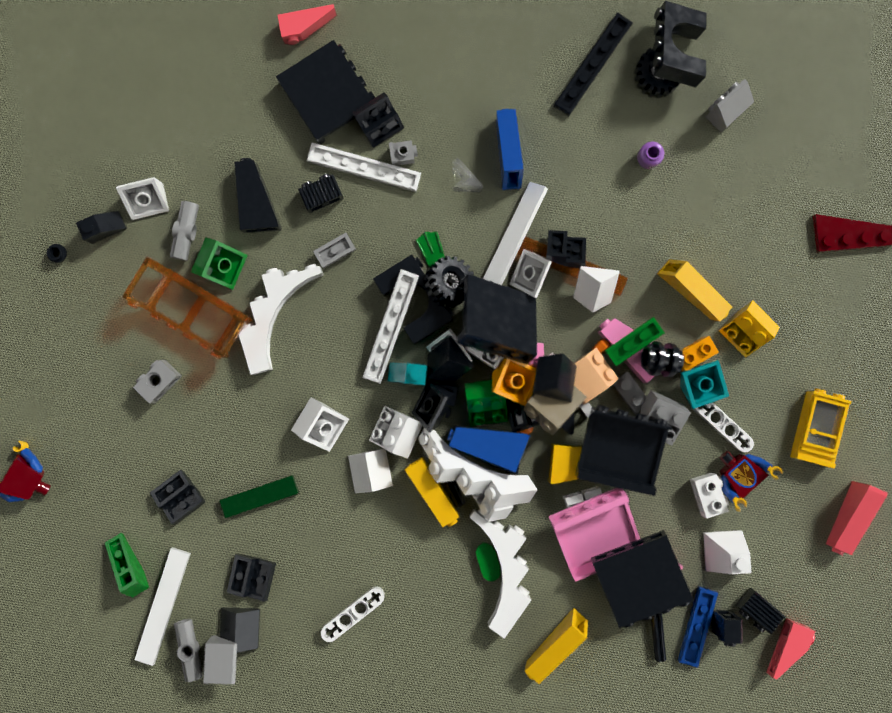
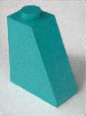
[388,362,427,385]

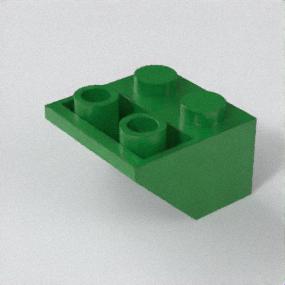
[465,380,508,426]

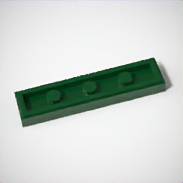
[219,475,299,518]

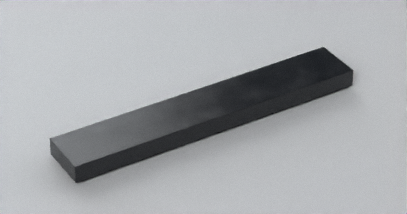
[554,12,633,116]

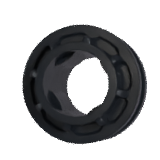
[641,341,684,378]

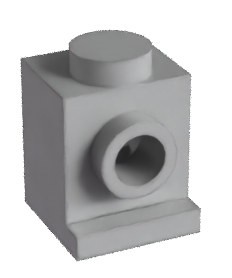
[389,140,418,166]

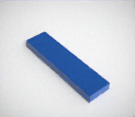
[678,586,718,668]

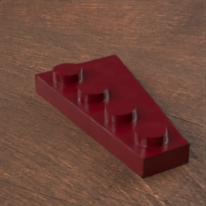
[813,214,892,253]

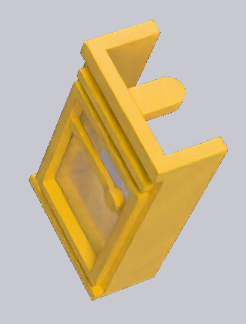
[790,388,852,469]

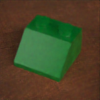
[191,237,248,290]

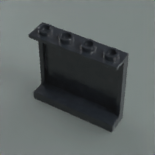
[276,40,375,145]
[457,274,537,364]
[575,405,673,496]
[591,530,694,628]

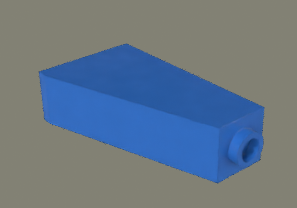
[496,109,524,190]
[447,427,530,472]

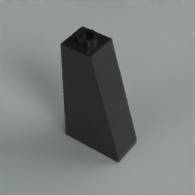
[235,158,282,233]

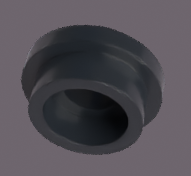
[47,244,67,263]

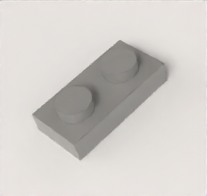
[313,233,356,269]
[612,372,647,414]

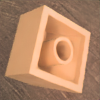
[574,348,619,405]

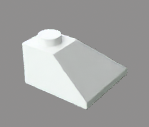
[703,530,751,574]

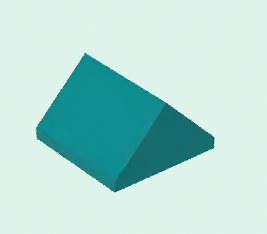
[680,360,729,409]

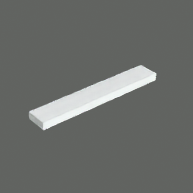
[307,143,421,192]
[483,182,548,285]
[362,269,419,384]
[134,547,191,666]

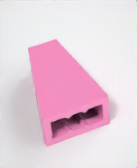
[597,318,654,383]

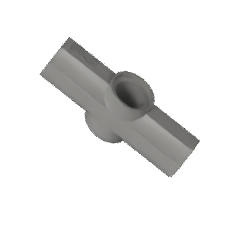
[170,201,199,261]
[174,618,203,682]

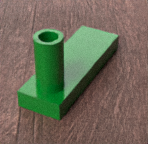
[604,317,665,366]

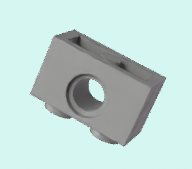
[133,360,182,404]

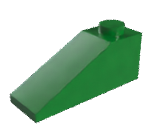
[105,533,149,598]

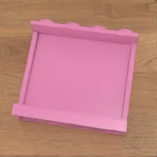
[548,488,640,582]

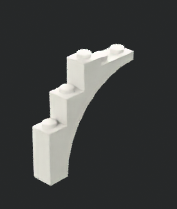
[237,264,324,375]
[418,427,537,508]
[469,509,531,639]

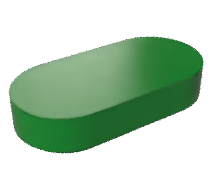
[476,542,501,581]

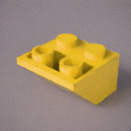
[719,300,780,358]

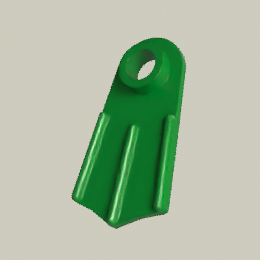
[416,232,445,267]

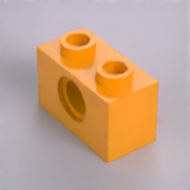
[680,336,719,372]

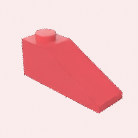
[277,4,337,45]
[767,618,816,680]

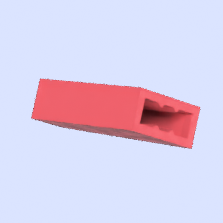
[826,481,888,556]

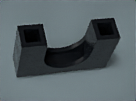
[653,1,707,88]
[373,254,454,345]

